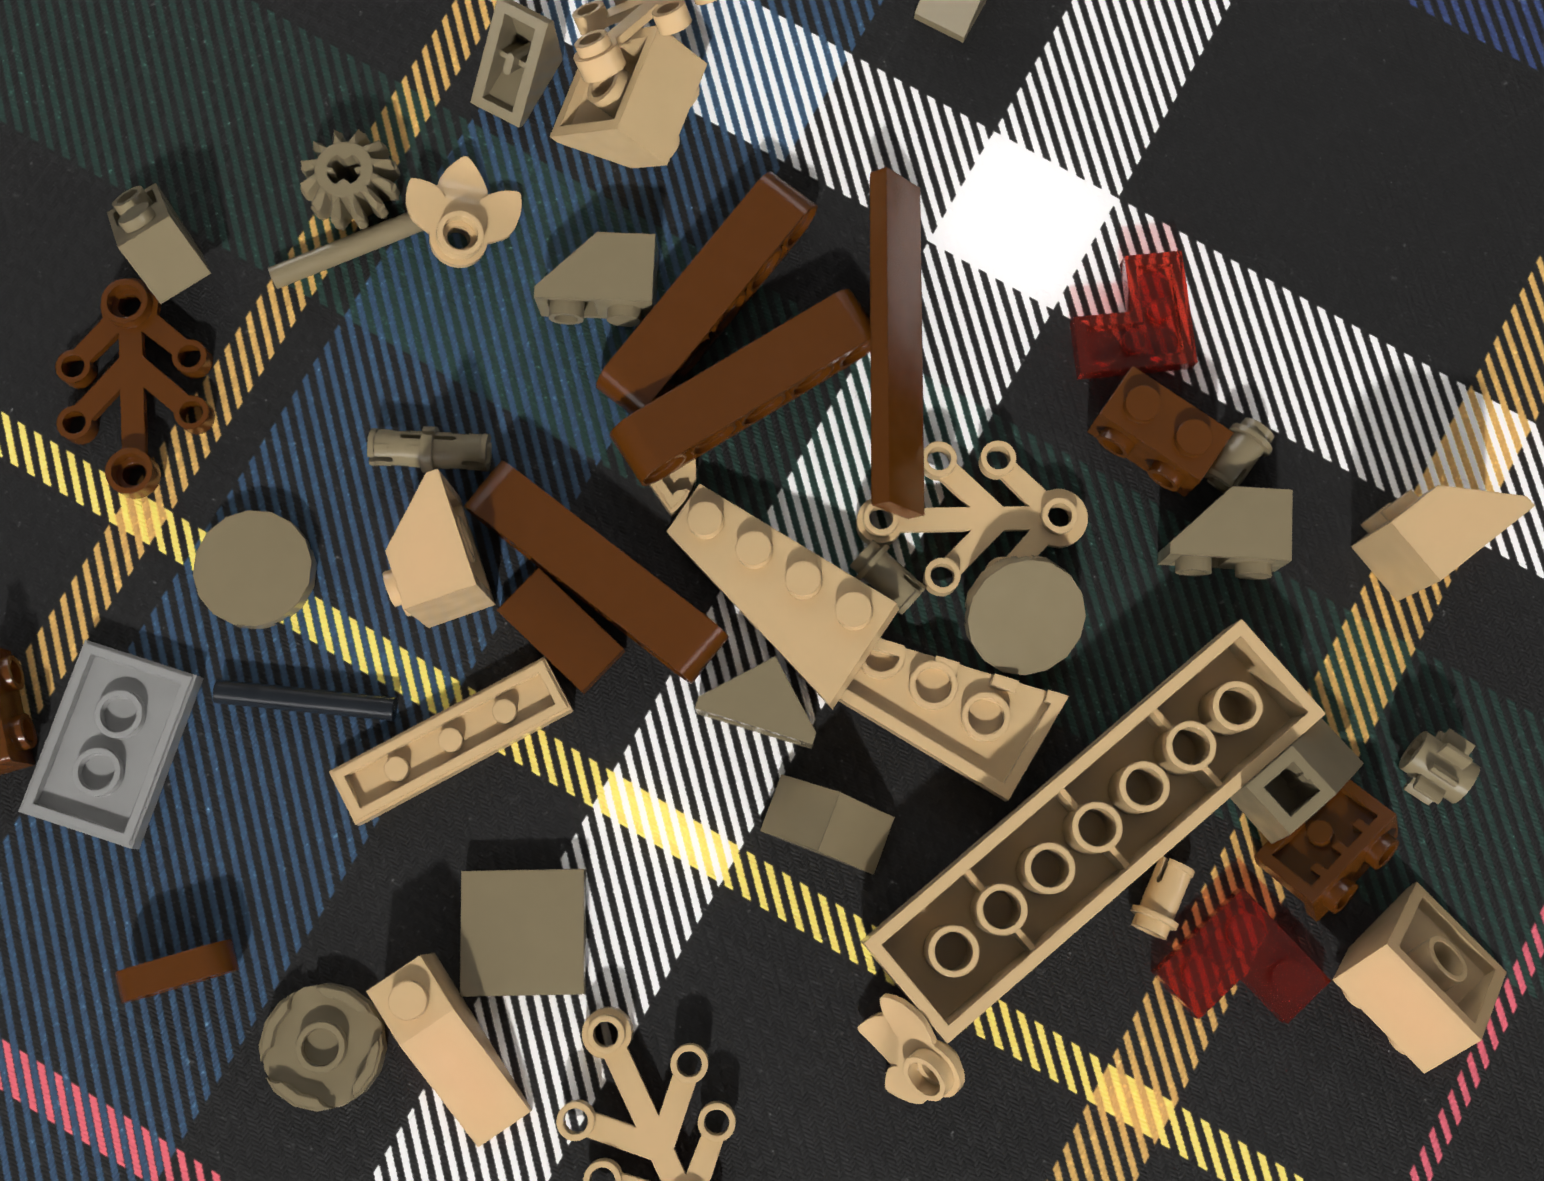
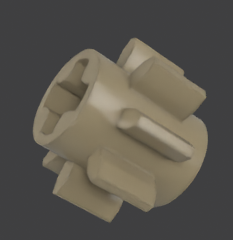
[1399,728,1480,806]

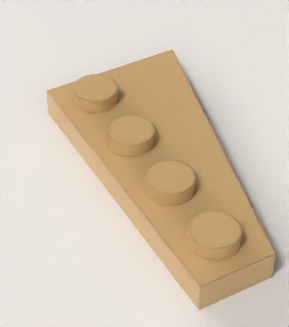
[666,483,899,710]
[798,638,1069,802]

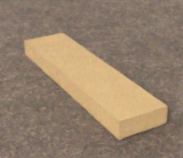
[329,657,574,826]

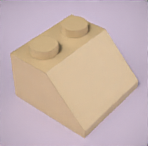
[550,25,707,169]
[382,469,496,628]
[1351,485,1535,601]
[1332,882,1507,1074]

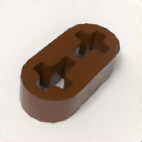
[115,939,239,1003]

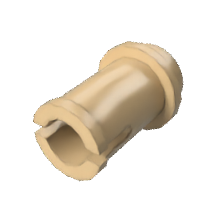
[1130,856,1195,940]

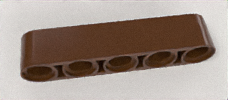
[596,171,818,414]
[609,289,870,486]
[464,460,729,684]

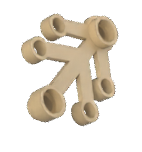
[572,0,717,83]
[856,440,1088,596]
[556,1007,736,1181]

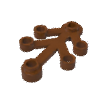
[55,278,215,499]

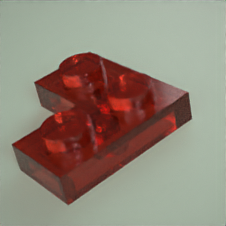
[1070,251,1198,380]
[1151,888,1331,1024]

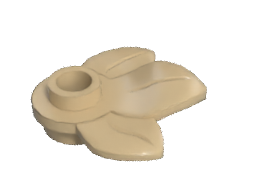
[406,156,522,268]
[857,993,965,1104]

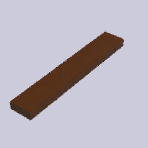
[870,167,925,519]

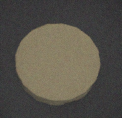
[193,510,317,629]
[964,555,1086,675]
[259,983,387,1112]

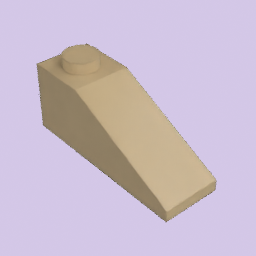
[366,953,532,1147]

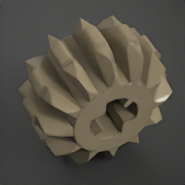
[300,129,400,231]

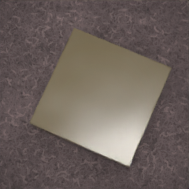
[460,869,586,997]

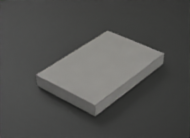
[18,640,204,849]

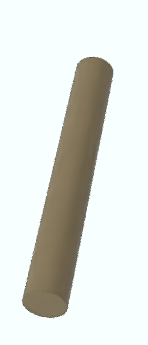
[268,212,424,289]

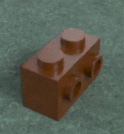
[1087,366,1234,497]

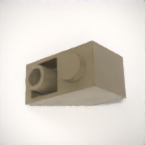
[107,183,211,304]
[534,232,659,327]
[1157,486,1293,580]
[1230,718,1364,844]

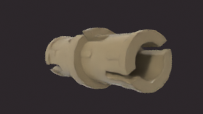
[367,426,492,473]

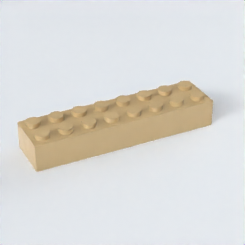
[860,619,1326,1044]

